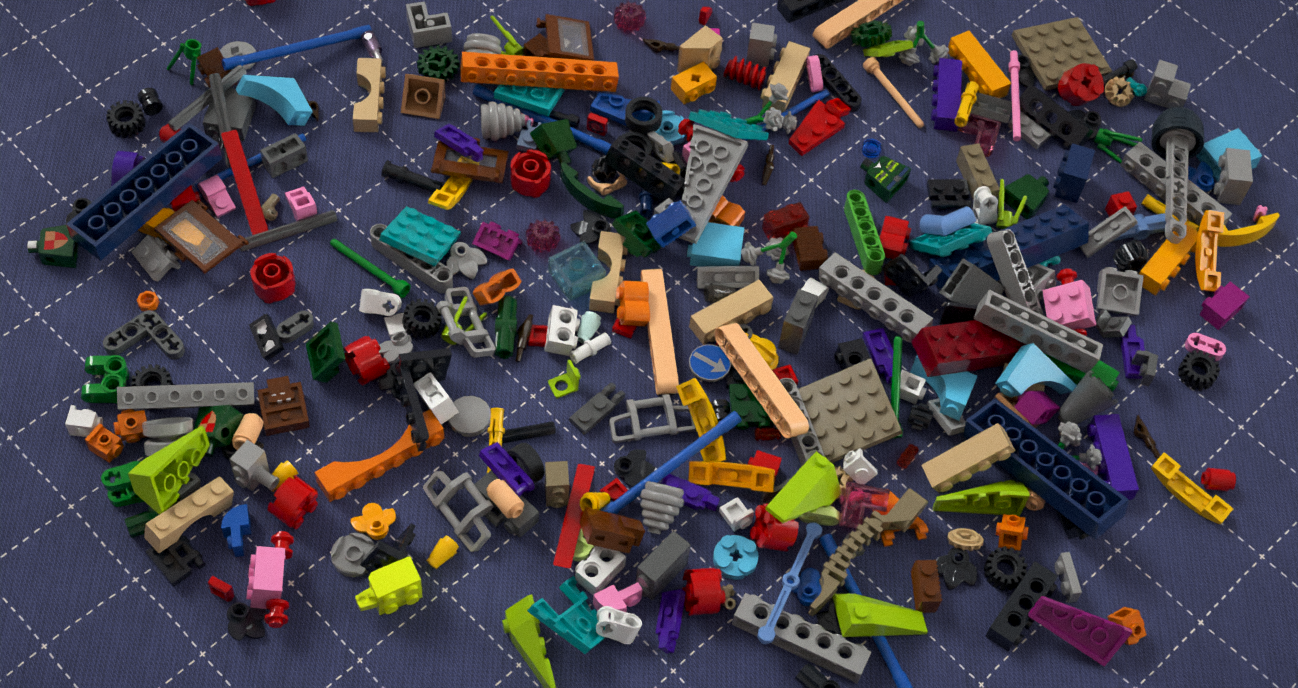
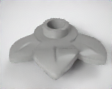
[446,242,487,279]
[379,331,413,364]

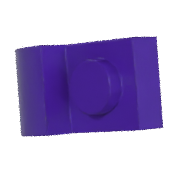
[111,151,144,187]

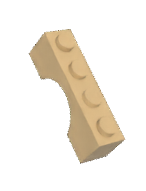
[353,58,386,132]
[589,231,628,313]
[144,476,234,553]

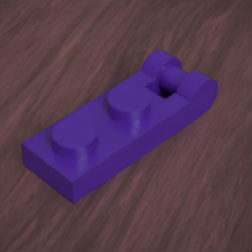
[479,442,535,497]

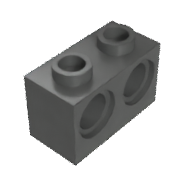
[260,133,308,178]

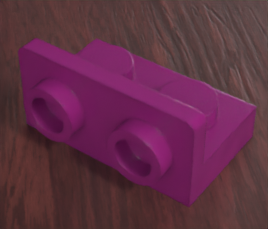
[472,221,523,261]

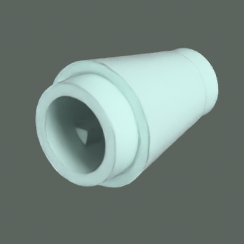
[577,311,601,344]

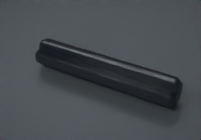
[502,421,556,443]

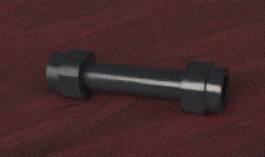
[1102,59,1138,87]
[545,110,580,128]

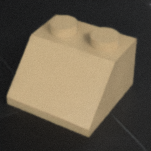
[677,25,723,73]

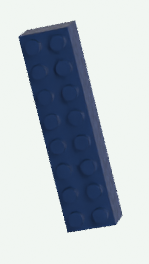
[66,123,222,261]
[929,205,1089,289]
[963,398,1129,540]

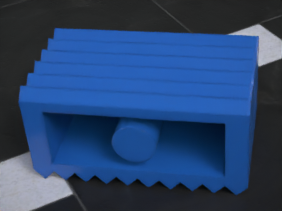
[646,200,696,247]

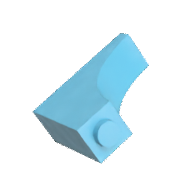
[236,75,313,126]
[995,343,1077,397]
[910,355,977,421]

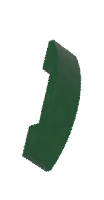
[560,162,624,219]

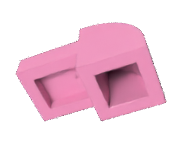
[197,175,236,218]
[285,187,317,221]
[593,582,643,617]

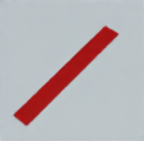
[221,130,268,235]
[553,464,595,568]

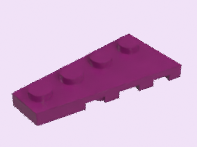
[1028,596,1132,667]

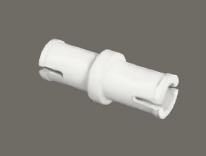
[569,332,611,364]

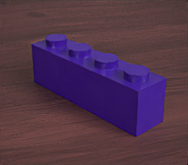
[931,58,962,132]
[1087,414,1139,500]

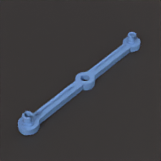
[757,522,822,644]

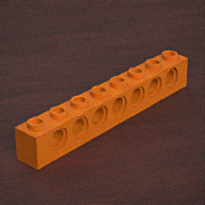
[460,52,619,92]

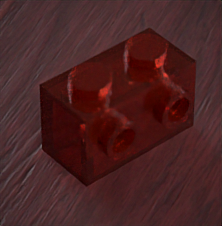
[762,202,810,240]

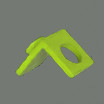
[548,360,581,398]

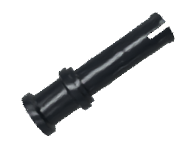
[381,160,443,192]

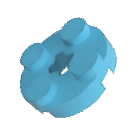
[649,110,686,146]
[713,535,758,580]

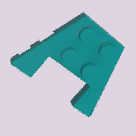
[527,576,606,654]

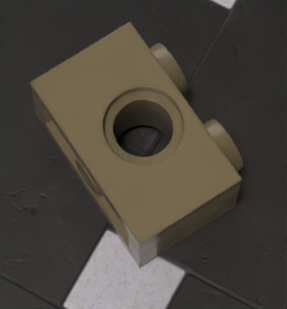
[545,461,569,508]

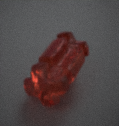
[754,427,781,441]
[897,444,919,469]

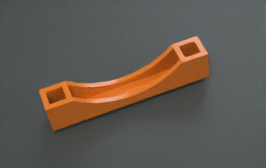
[315,409,444,502]

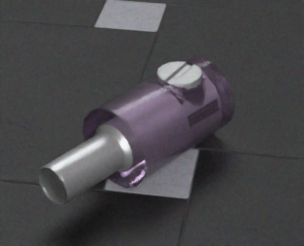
[361,30,383,63]

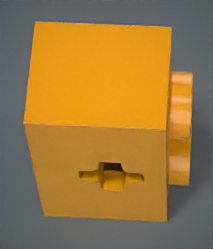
[671,61,717,104]

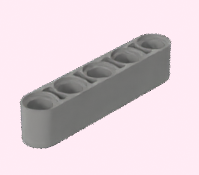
[370,224,453,294]
[987,229,1044,316]
[779,378,825,466]

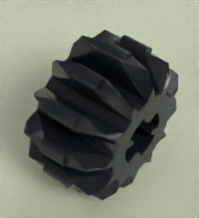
[1112,240,1149,272]

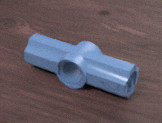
[1113,214,1166,241]

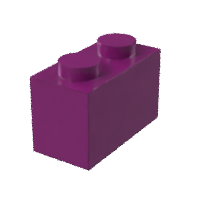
[1199,281,1250,330]
[1015,391,1060,425]

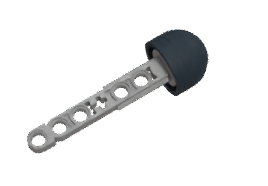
[1151,107,1204,244]

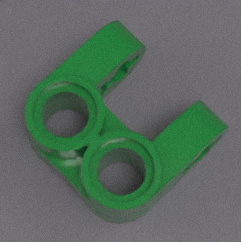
[81,355,129,403]
[101,461,145,507]

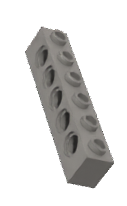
[1120,142,1232,227]
[819,252,933,343]
[974,290,1103,373]
[117,382,254,411]
[732,593,871,684]

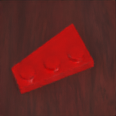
[789,100,845,156]

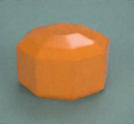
[137,291,159,312]

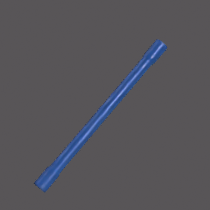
[222,25,372,71]
[473,84,612,154]
[600,411,742,514]
[819,534,913,688]

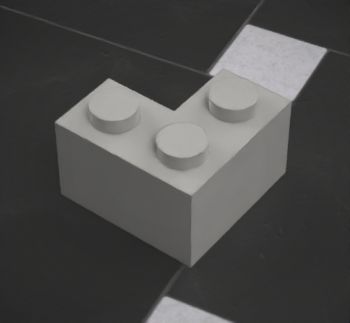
[406,1,452,48]
[746,23,777,67]
[1144,60,1191,108]
[1213,148,1253,205]

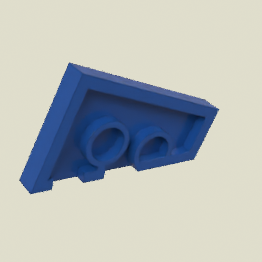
[590,93,660,126]

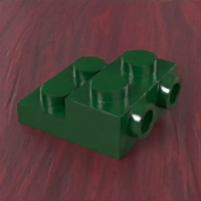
[612,210,661,258]
[306,321,345,383]
[729,384,774,430]

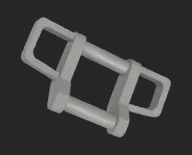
[436,287,496,358]
[609,394,696,443]
[423,471,494,551]

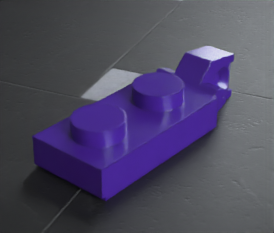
[434,123,484,162]
[1120,325,1145,379]
[862,328,893,384]
[661,474,720,511]
[655,589,686,654]

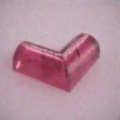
[958,113,1001,158]
[838,481,890,529]

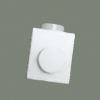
[843,448,877,487]
[719,497,754,531]

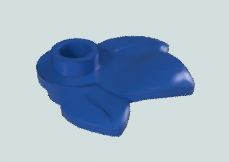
[1188,161,1214,192]
[787,568,821,606]

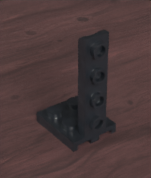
[393,348,452,452]

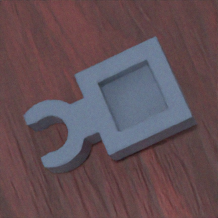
[517,120,541,152]

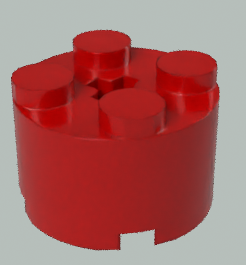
[1058,63,1104,106]
[511,150,551,198]
[250,253,296,304]
[343,336,390,386]
[267,475,318,529]
[750,503,799,552]
[682,568,725,615]

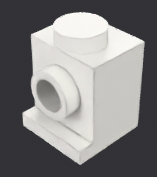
[900,370,927,404]
[65,405,103,437]

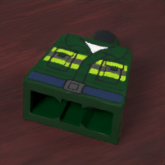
[860,156,911,204]

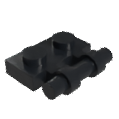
[926,179,971,210]
[145,535,206,587]

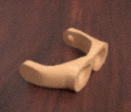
[587,171,627,195]

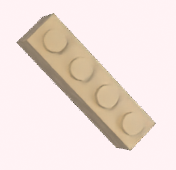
[760,41,810,113]
[689,280,774,345]
[922,423,1015,492]

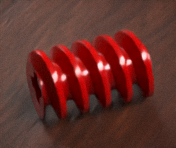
[724,56,766,91]

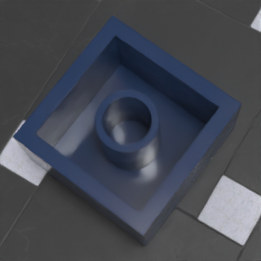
[1053,143,1095,203]

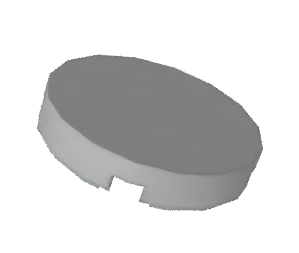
[448,396,491,437]
[331,533,375,577]

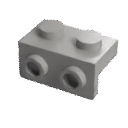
[132,235,181,282]

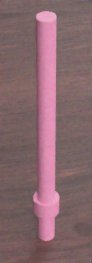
[1008,50,1021,141]

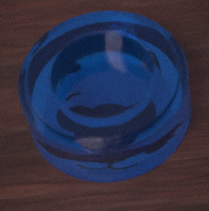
[861,139,882,158]

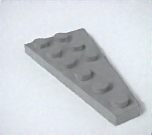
[679,124,748,244]

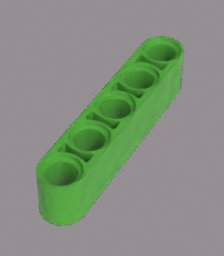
[844,190,885,275]

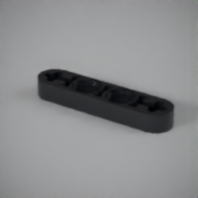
[814,54,862,112]

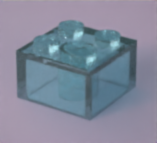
[548,241,606,302]

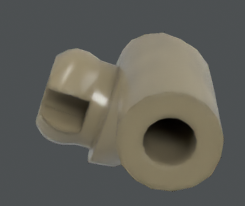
[262,194,280,221]
[721,584,736,609]

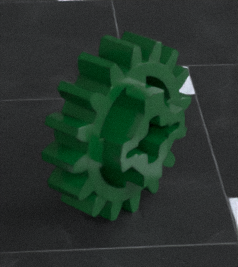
[851,21,892,47]
[417,45,459,82]

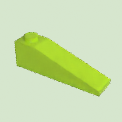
[128,426,210,514]
[765,451,841,523]
[933,480,1030,516]
[832,593,928,637]
[502,594,556,688]

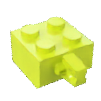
[355,556,422,615]

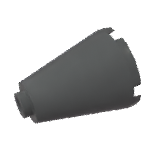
[1057,369,1119,424]

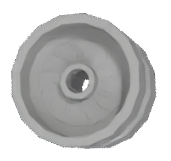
[142,417,193,456]

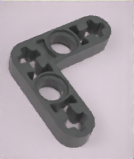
[103,310,185,360]

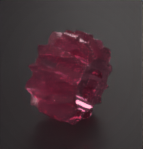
[614,1,646,33]
[526,218,560,253]

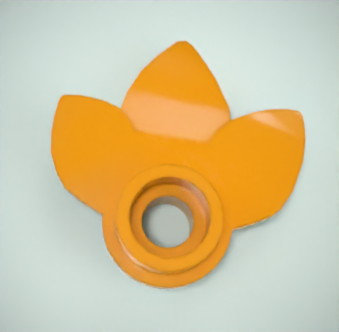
[351,503,396,540]

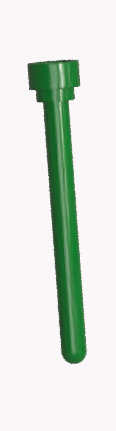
[330,239,411,298]
[891,336,903,438]

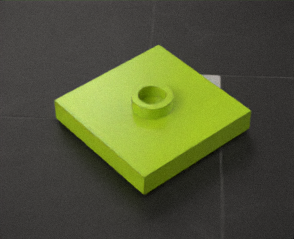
[863,40,914,57]

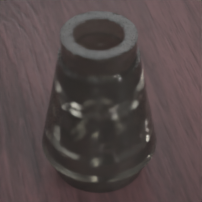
[704,283,736,304]

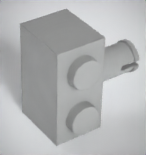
[230,440,279,491]

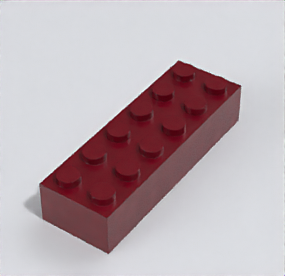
[911,320,1027,377]

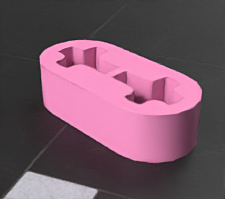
[806,55,823,92]
[1185,333,1226,361]

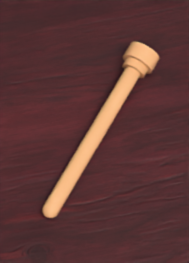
[863,57,924,128]

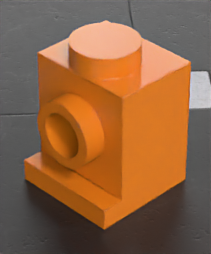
[85,423,124,463]

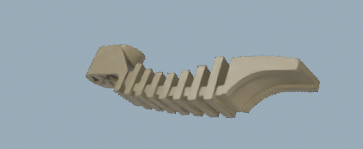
[808,488,928,617]

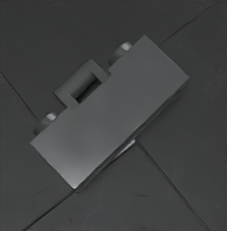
[474,470,539,538]

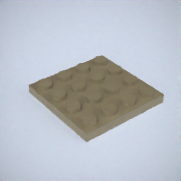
[1011,17,1112,91]
[798,358,903,463]

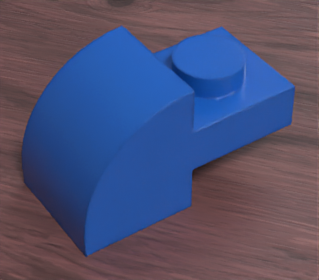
[221,504,252,557]

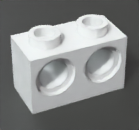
[544,305,580,356]
[414,372,459,424]
[575,546,626,595]

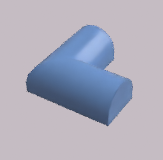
[920,206,976,236]

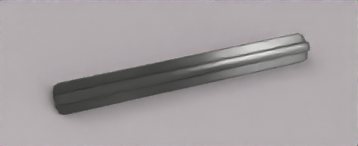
[168,65,246,131]
[209,73,231,167]
[239,210,337,251]

